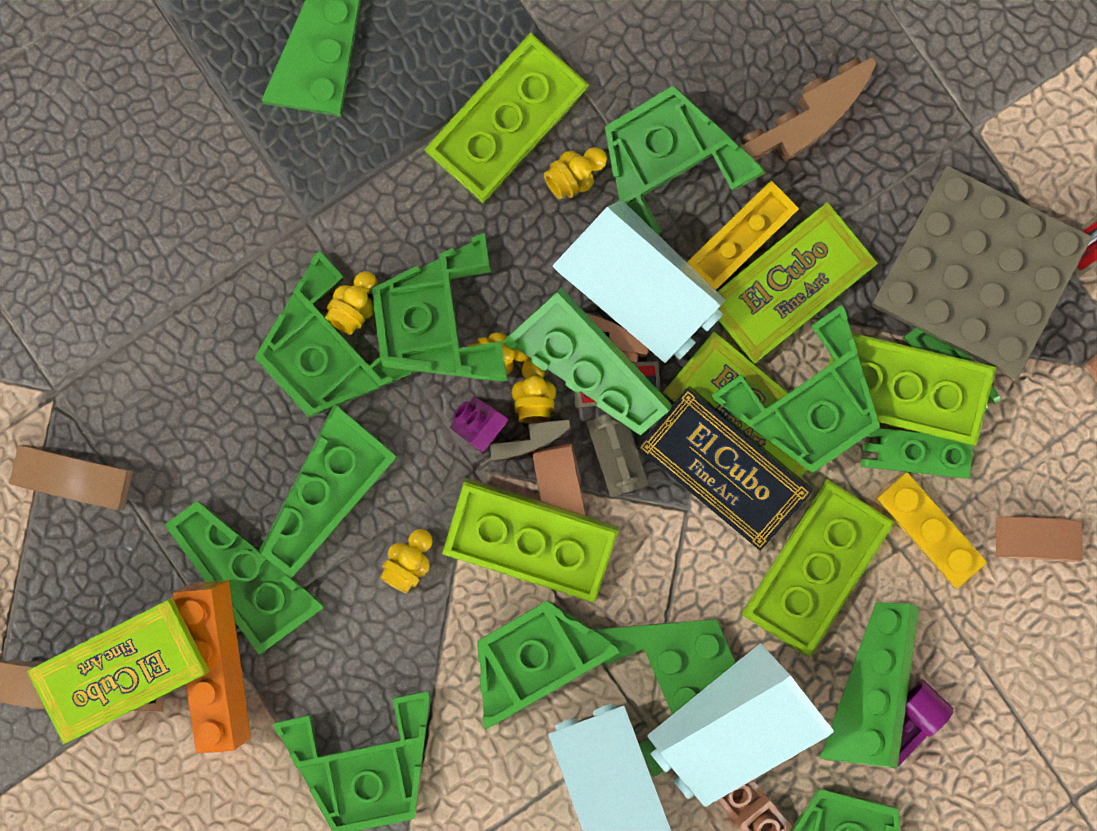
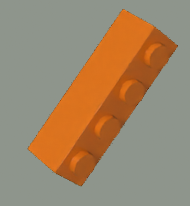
[173,580,251,754]

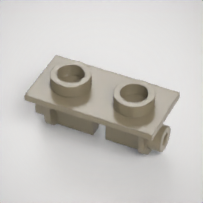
[586,414,649,498]

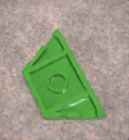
[477,600,621,730]

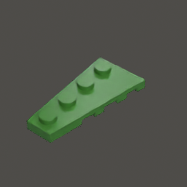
[261,0,361,117]
[502,288,672,435]
[259,404,397,579]
[165,501,326,655]
[820,602,919,769]

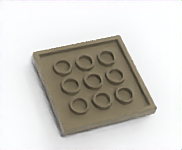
[872,166,1092,380]

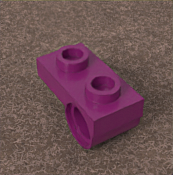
[449,396,508,454]
[898,679,954,767]

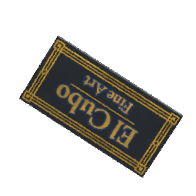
[637,386,813,551]

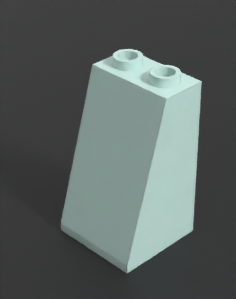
[553,200,726,363]
[647,643,834,807]
[548,704,671,831]

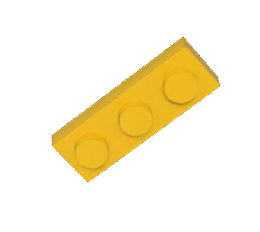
[687,180,799,290]
[875,472,987,589]

